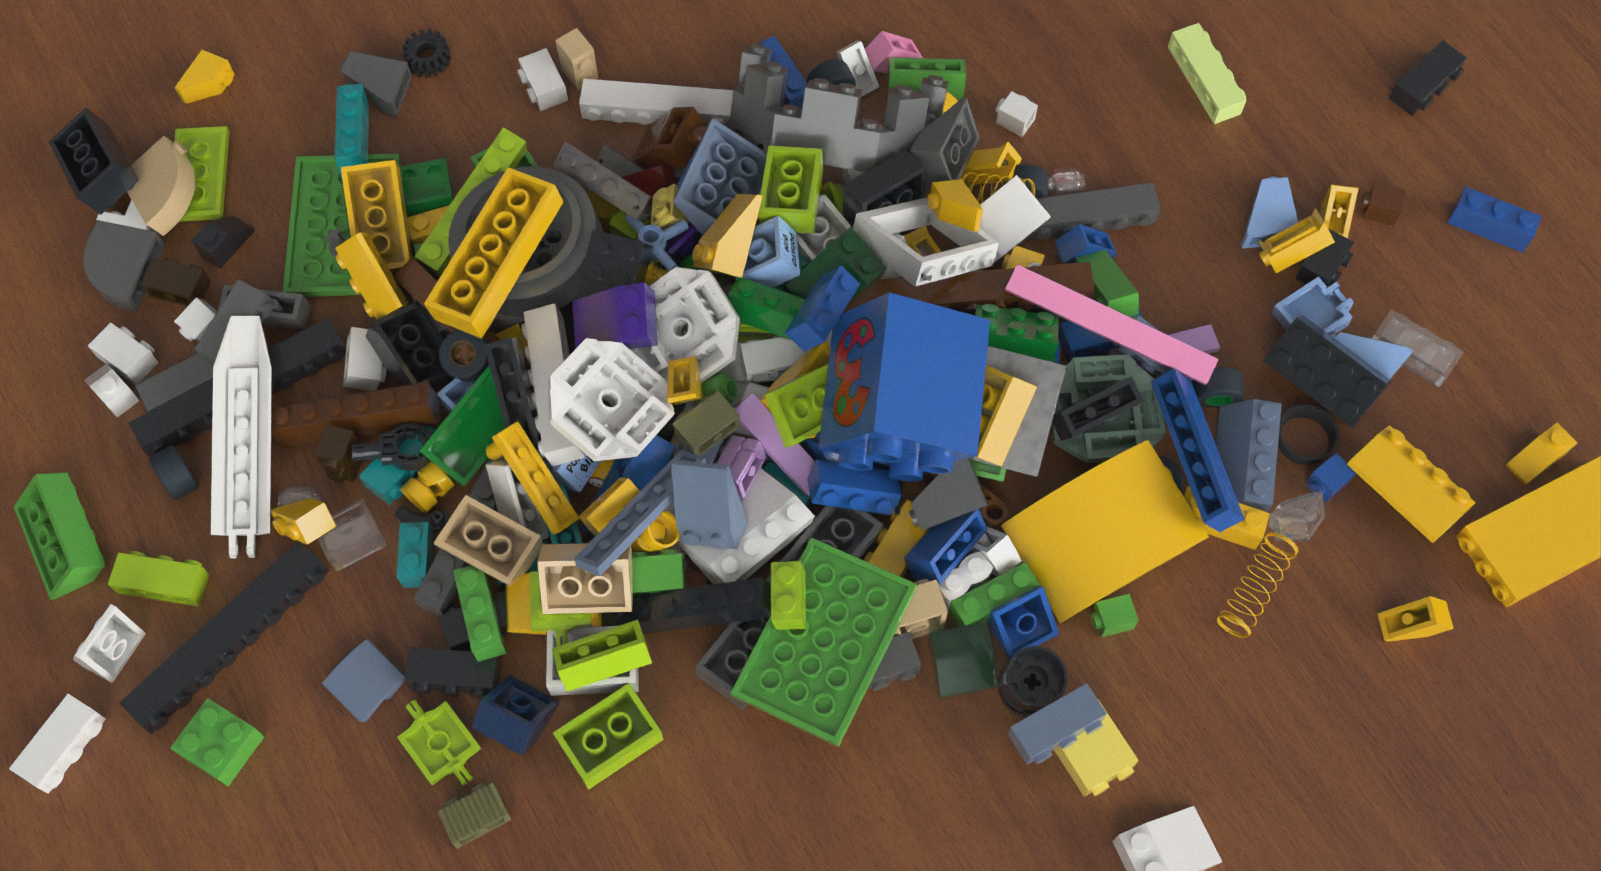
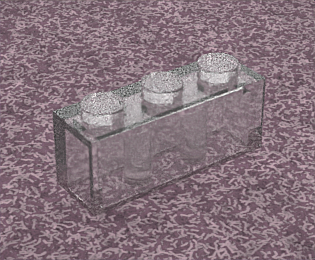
[1372,309,1464,387]

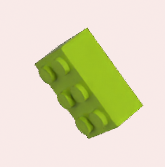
[758,146,824,234]
[553,683,664,790]

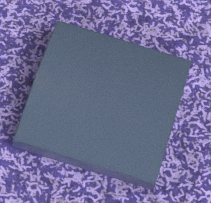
[322,639,405,722]

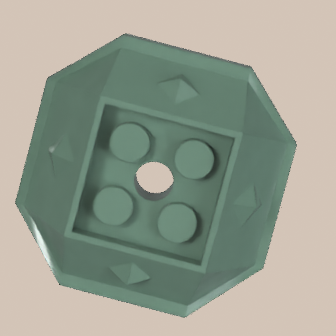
[1051,354,1166,463]

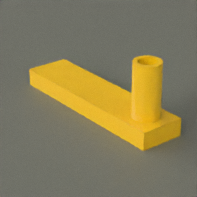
[486,421,579,535]

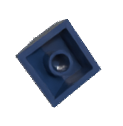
[472,675,559,755]

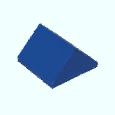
[987,585,1059,660]

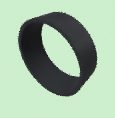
[1278,404,1339,465]

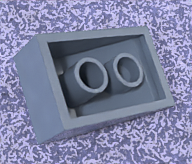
[671,460,748,549]

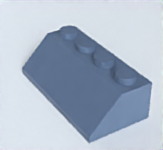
[1215,399,1282,512]

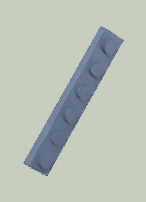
[574,450,706,576]

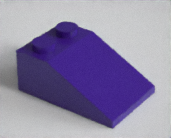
[573,283,658,349]

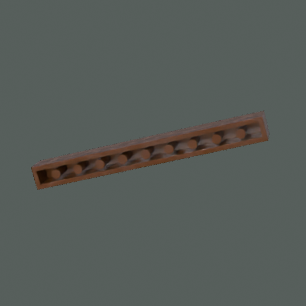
[842,262,1094,315]

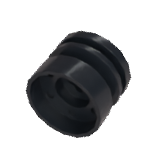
[998,646,1068,717]

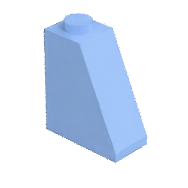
[1241,177,1298,248]
[1331,332,1414,379]

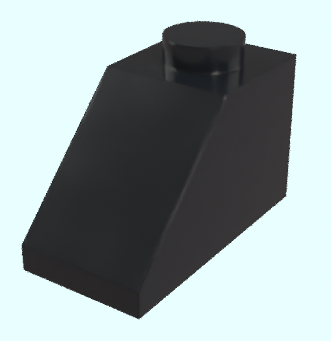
[191,216,255,269]

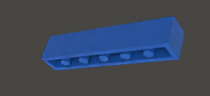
[1151,368,1244,532]

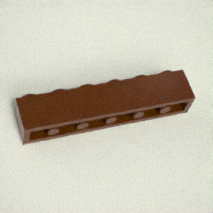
[271,382,441,449]

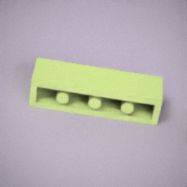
[1168,23,1246,124]

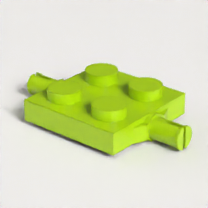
[529,571,592,647]
[397,700,481,786]

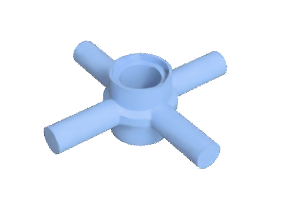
[625,214,689,272]

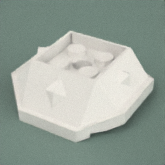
[630,267,740,384]
[548,338,675,461]

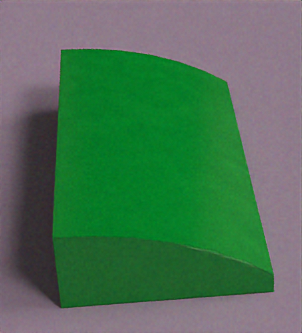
[343,158,454,219]
[419,366,506,487]

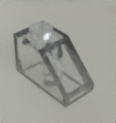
[1269,491,1326,542]

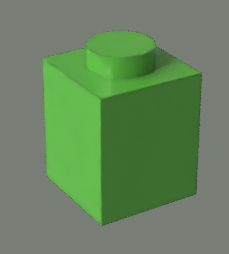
[1090,594,1139,637]

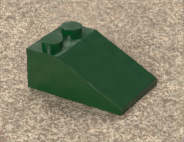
[785,227,887,307]

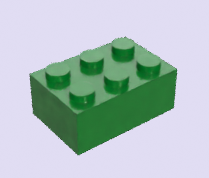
[975,304,1059,362]

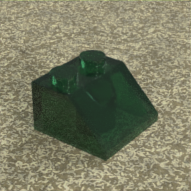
[928,622,997,698]

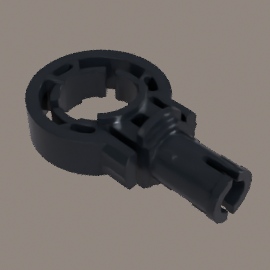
[352,423,432,471]

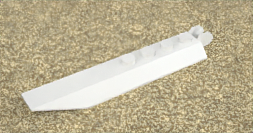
[211,316,272,558]

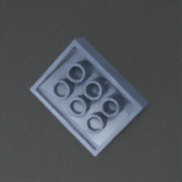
[673,118,767,235]

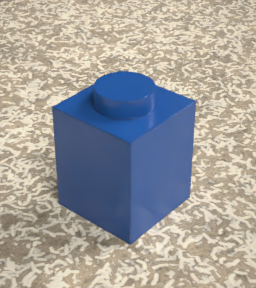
[1306,453,1356,503]

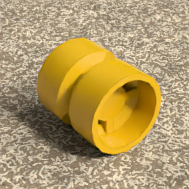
[400,461,454,514]
[631,511,680,555]

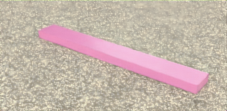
[1005,264,1218,385]

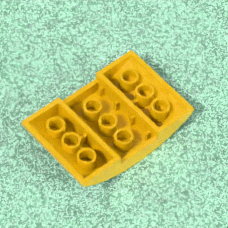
[1001,440,1209,624]

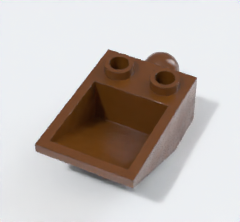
[632,107,708,169]

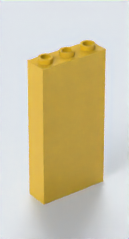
[1456,456,1601,608]

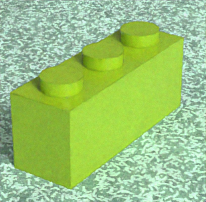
[108,551,210,607]
[552,620,652,692]

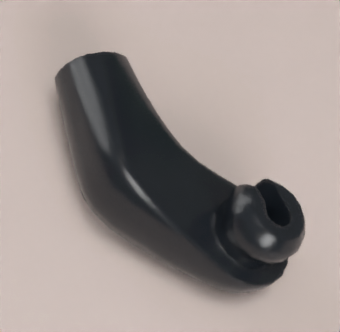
[395,505,448,531]

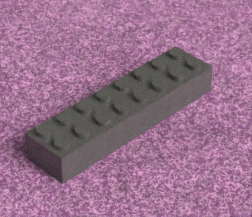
[695,506,883,711]

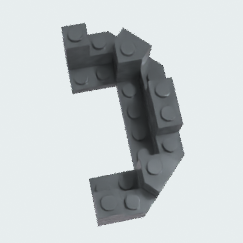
[729,44,949,172]

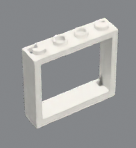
[853,198,999,287]

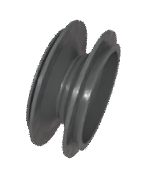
[448,166,603,317]

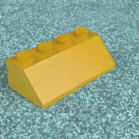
[1347,425,1476,543]

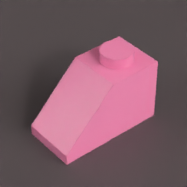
[865,31,923,74]

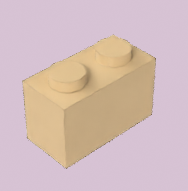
[555,28,599,90]

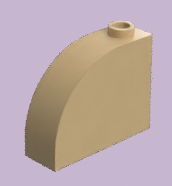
[127,136,195,236]

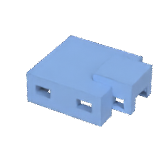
[1272,277,1354,336]

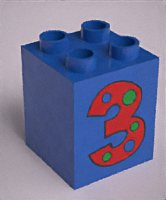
[818,292,990,482]

